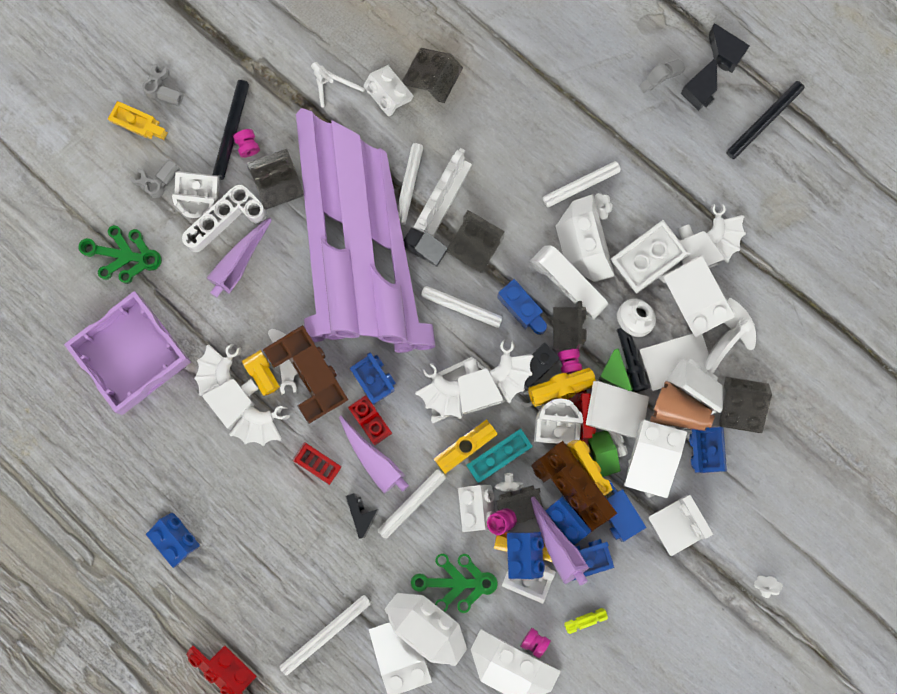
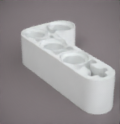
[182,185,267,252]
[529,245,608,320]

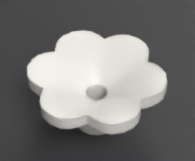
[595,193,612,220]
[495,473,524,491]
[754,576,783,598]

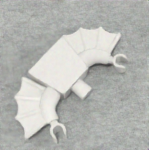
[659,204,746,283]
[415,339,533,419]
[194,344,290,446]

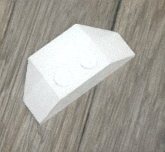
[556,194,615,282]
[385,593,467,666]
[471,629,561,694]

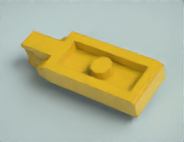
[108,101,168,140]
[567,440,613,496]

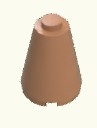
[650,381,715,431]

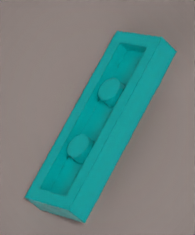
[466,428,533,484]

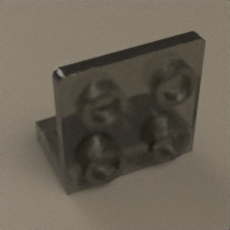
[402,48,463,103]
[247,148,304,210]
[447,210,505,273]
[553,301,587,351]
[719,377,772,433]
[495,485,543,524]

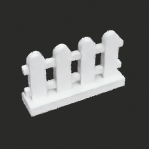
[413,148,472,237]

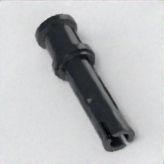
[616,328,651,393]

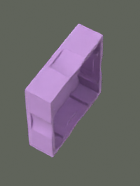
[64,291,191,415]

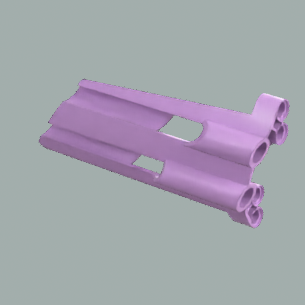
[296,108,435,353]

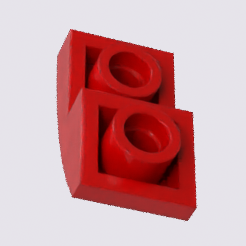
[348,395,393,446]

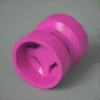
[233,129,260,158]
[558,349,583,375]
[487,508,517,535]
[520,628,551,659]

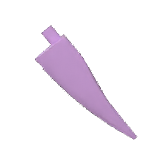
[207,218,272,298]
[339,415,409,494]
[531,497,589,585]

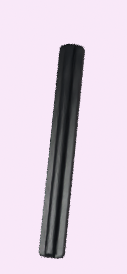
[212,80,249,180]
[726,81,805,159]

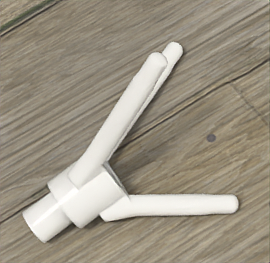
[311,62,365,108]

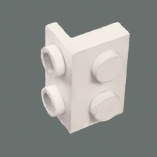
[364,65,414,116]
[458,485,495,532]
[502,565,556,604]

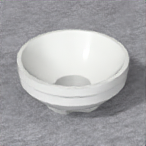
[617,299,656,337]

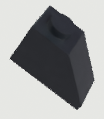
[708,23,750,73]
[681,59,717,111]

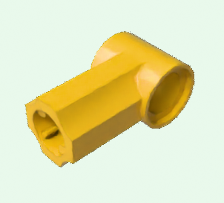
[242,350,280,396]

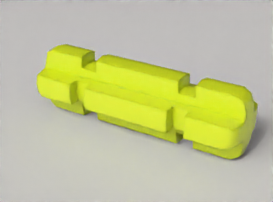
[564,608,608,634]

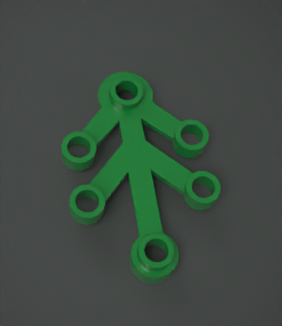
[78,225,162,284]
[411,554,498,613]

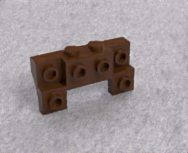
[263,325,348,424]
[531,441,617,533]

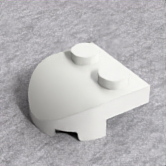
[172,171,219,218]
[534,399,583,445]

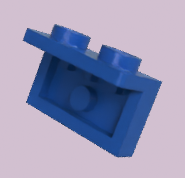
[350,352,396,405]
[689,427,727,473]
[545,496,591,545]
[146,513,200,568]
[507,532,545,579]
[572,539,615,581]

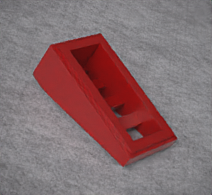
[292,442,342,485]

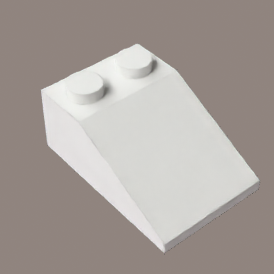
[663,255,735,337]
[667,359,723,413]
[624,420,687,498]
[369,622,433,694]

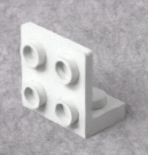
[648,495,713,556]

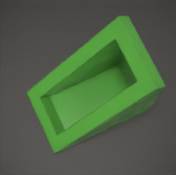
[598,348,632,391]
[588,430,621,477]

